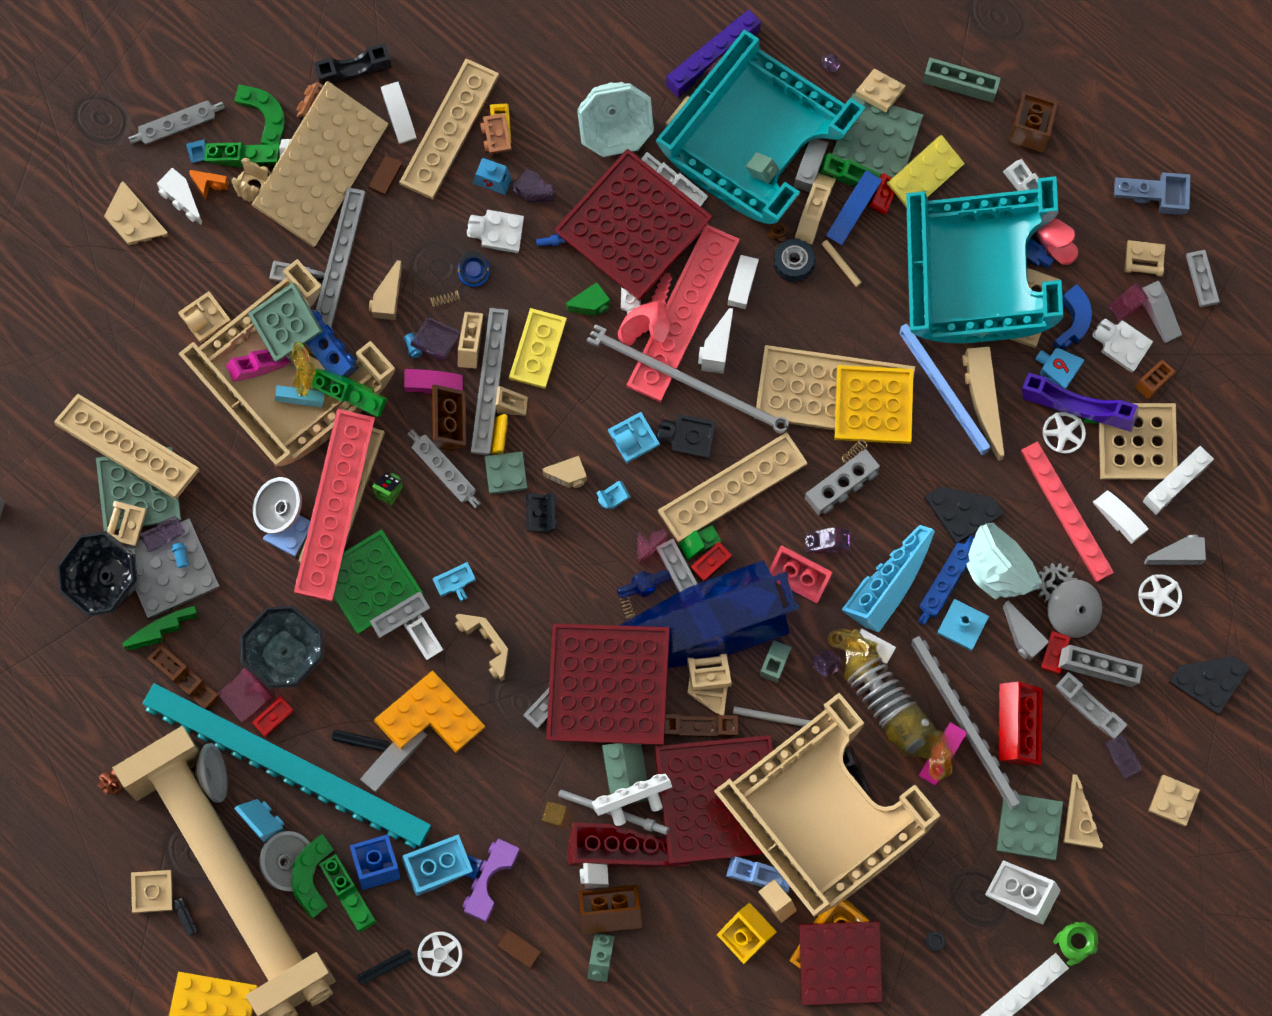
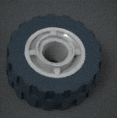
[774,239,815,282]

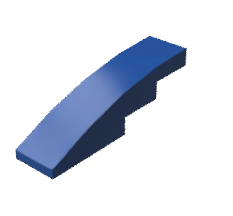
[826,170,882,245]

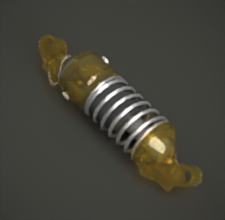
[828,629,954,780]

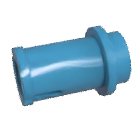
[403,333,423,358]
[171,543,189,568]

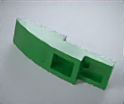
[204,142,280,167]
[311,368,387,417]
[319,854,377,933]

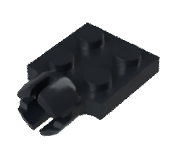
[657,414,716,459]

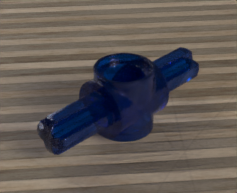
[617,570,671,599]

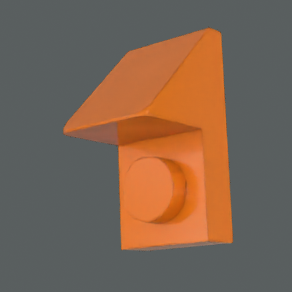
[189,170,229,200]

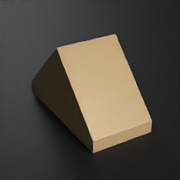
[496,386,528,416]
[758,880,797,923]

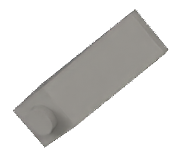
[794,139,829,192]
[1138,280,1182,343]
[1144,535,1206,565]
[1003,601,1049,661]

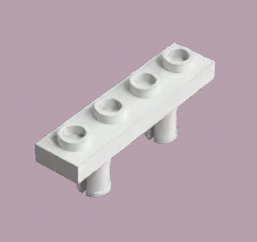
[592,774,672,826]

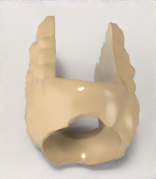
[232,158,270,202]

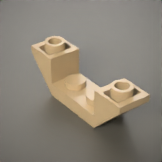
[795,173,836,246]
[455,614,509,681]

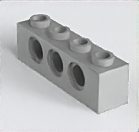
[805,449,880,516]
[1059,645,1143,687]

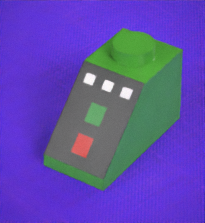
[372,473,403,506]

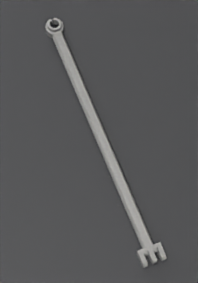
[587,325,788,433]

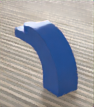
[1053,284,1092,350]

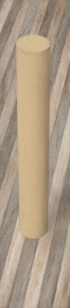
[821,240,862,287]

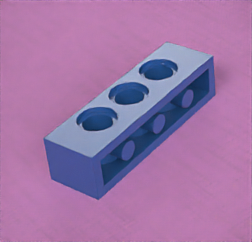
[306,309,359,378]

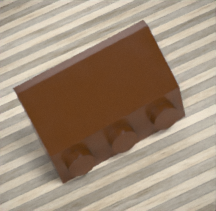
[432,384,466,451]
[578,885,642,934]

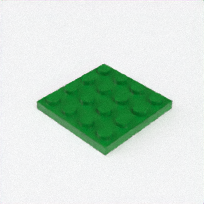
[333,529,423,635]

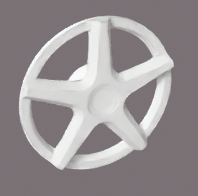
[1043,412,1086,453]
[1138,575,1182,617]
[418,932,462,977]

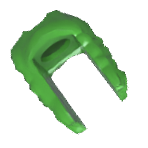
[1053,922,1098,966]

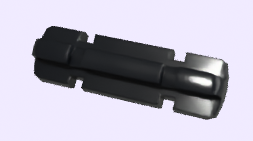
[173,898,198,936]

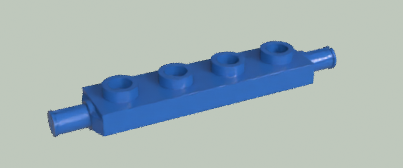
[918,535,975,626]

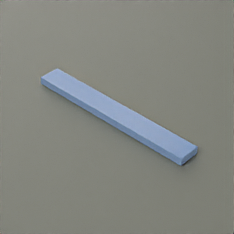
[899,323,990,455]

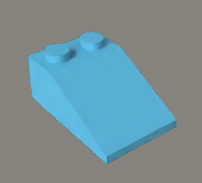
[234,799,285,844]
[402,834,473,896]

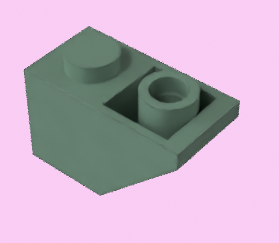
[760,640,792,683]

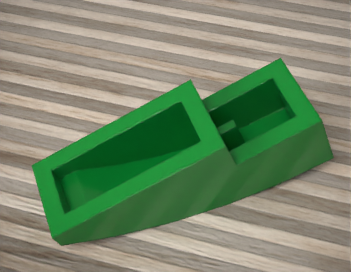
[818,153,881,187]

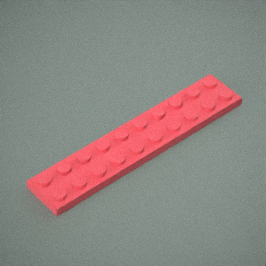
[626,225,740,403]
[294,409,375,602]

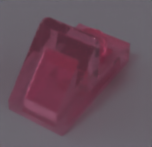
[1108,283,1148,321]
[637,529,668,564]

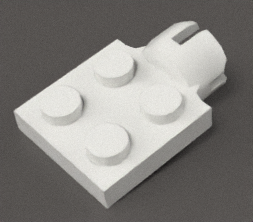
[467,210,524,253]
[1093,319,1153,373]

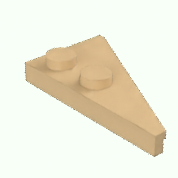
[1064,774,1103,849]

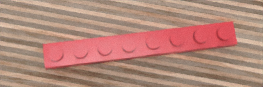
[1020,441,1114,583]

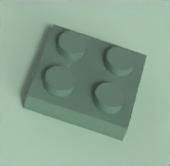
[485,452,527,495]

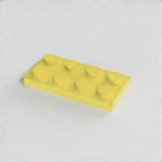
[887,135,965,208]
[509,308,567,389]

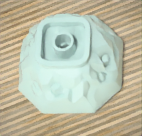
[578,82,654,157]
[966,523,1042,599]

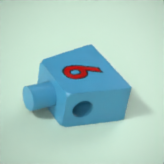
[473,158,512,195]
[1036,348,1084,389]

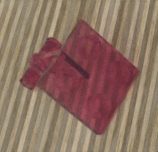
[217,668,272,723]

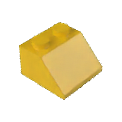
[717,903,777,964]

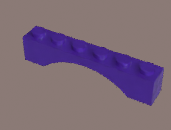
[666,9,761,98]
[1022,373,1138,432]

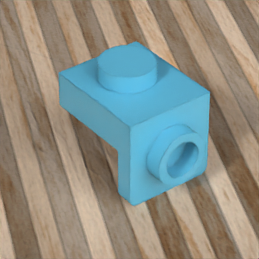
[597,481,631,509]

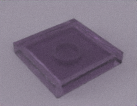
[410,316,461,361]

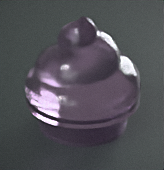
[821,54,840,72]

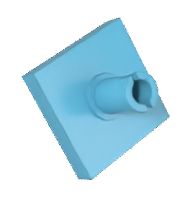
[937,599,989,651]

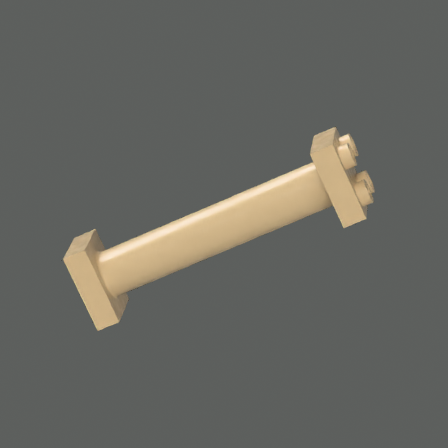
[112,726,336,1016]

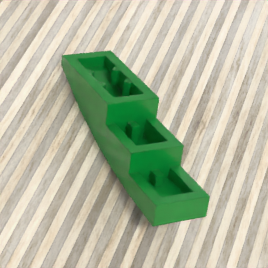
[122,606,199,651]

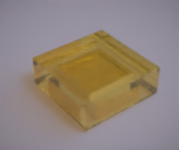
[542,801,566,826]

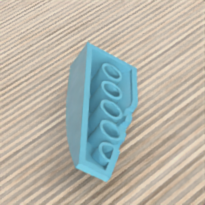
[842,525,935,632]

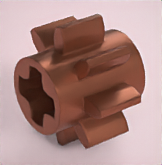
[98,770,122,795]

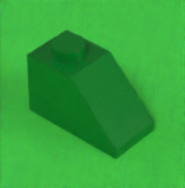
[566,282,610,316]

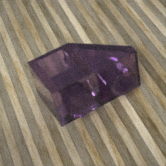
[513,169,556,202]
[805,527,850,553]

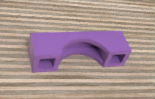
[463,839,520,923]

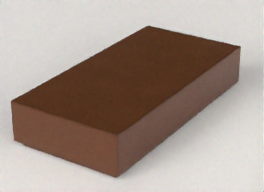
[369,155,402,196]
[497,929,541,969]

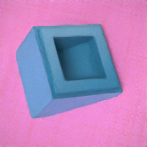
[186,139,206,163]

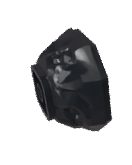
[58,531,139,617]

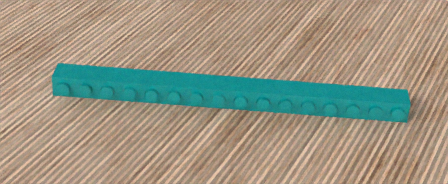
[142,683,432,849]

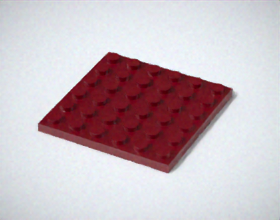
[554,148,713,301]
[546,624,670,745]
[654,735,773,865]

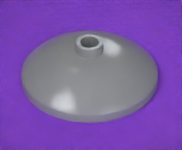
[253,477,302,534]
[1048,580,1102,638]
[195,743,228,803]
[260,831,316,891]

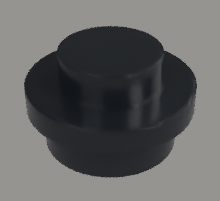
[925,931,945,952]

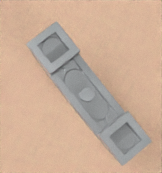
[1055,672,1127,739]

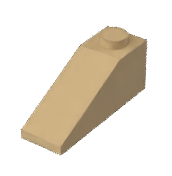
[369,260,402,320]
[458,312,483,368]

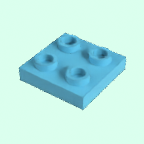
[608,412,660,463]

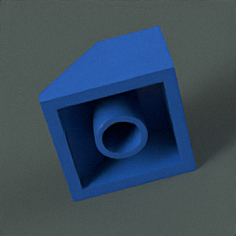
[350,835,400,890]

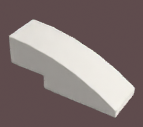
[381,82,417,144]
[1003,159,1038,191]
[727,255,759,309]
[1093,490,1148,544]
[403,614,443,660]

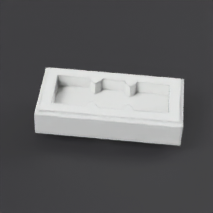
[852,629,896,665]

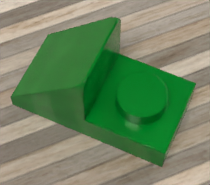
[678,525,721,560]

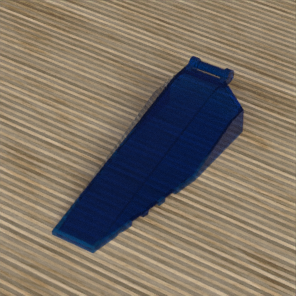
[618,560,800,668]

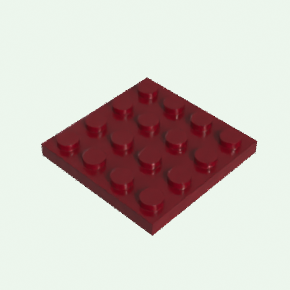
[799,921,882,1005]

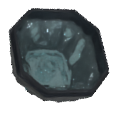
[239,606,324,689]

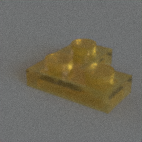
[291,342,316,396]

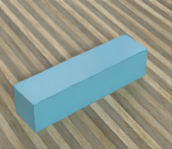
[274,385,324,408]

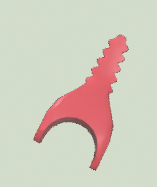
[1035,218,1078,265]
[618,273,672,346]

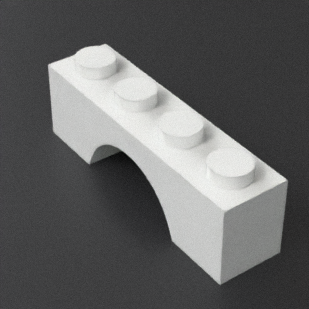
[1143,446,1214,515]

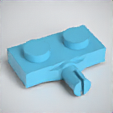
[432,562,476,602]

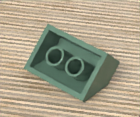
[602,743,648,805]

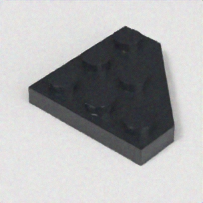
[924,486,1004,545]
[1168,656,1250,715]

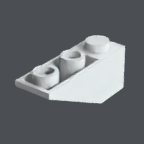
[157,168,202,225]

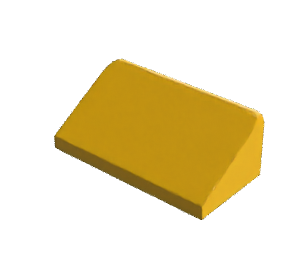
[490,414,508,455]

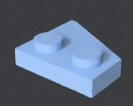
[263,515,311,558]

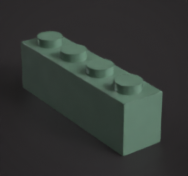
[922,58,1001,103]

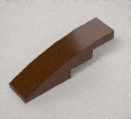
[147,644,220,710]

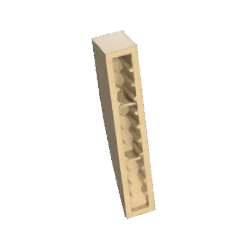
[963,347,1004,461]

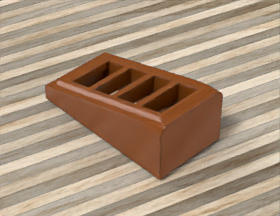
[1135,360,1176,399]

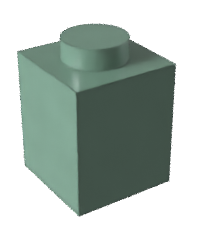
[746,152,779,184]

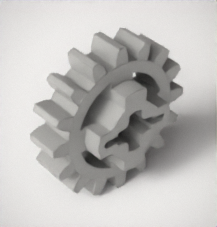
[1037,563,1078,603]

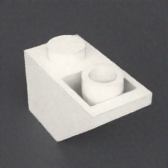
[580,863,609,889]

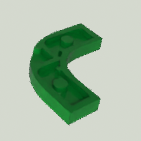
[234,84,285,145]
[291,834,334,919]

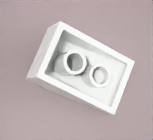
[698,308,733,374]
[985,861,1061,925]

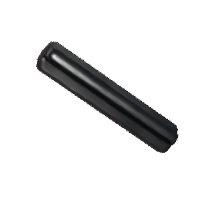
[332,730,389,752]
[357,949,413,985]

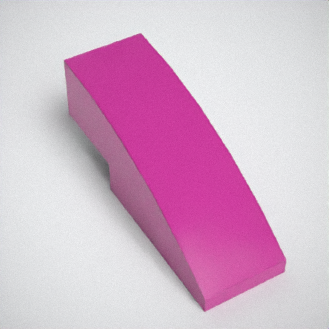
[226,349,290,382]
[404,369,463,394]
[919,722,967,786]

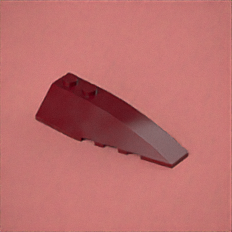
[568,823,690,867]

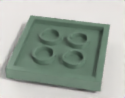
[248,283,323,362]
[996,795,1063,861]

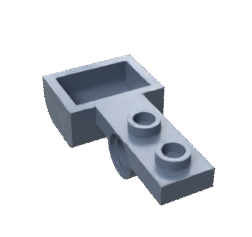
[1114,172,1190,215]

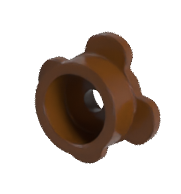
[768,222,789,242]

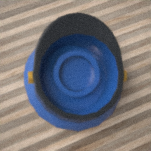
[458,250,490,287]

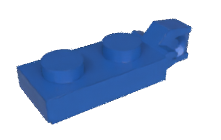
[1027,238,1053,269]

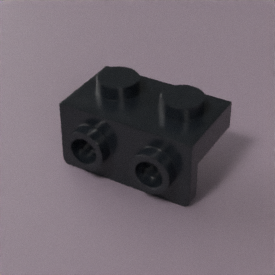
[526,492,557,534]

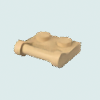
[1125,240,1165,277]
[107,501,147,547]
[687,654,732,691]

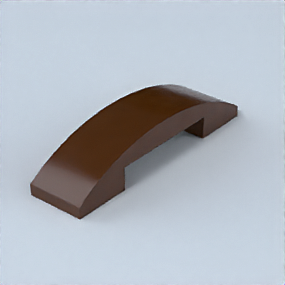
[665,714,738,737]

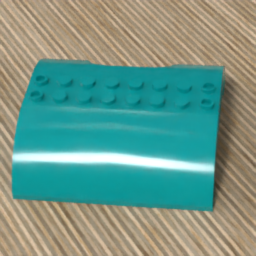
[656,29,866,224]
[906,176,1064,343]

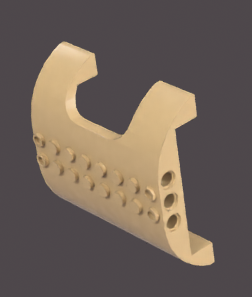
[179,259,395,466]
[714,693,941,917]

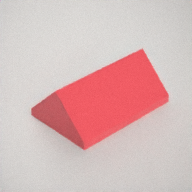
[766,545,833,603]

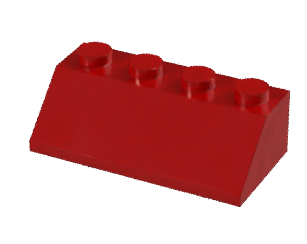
[998,681,1042,766]

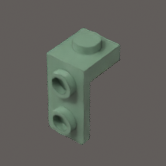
[587,933,614,982]

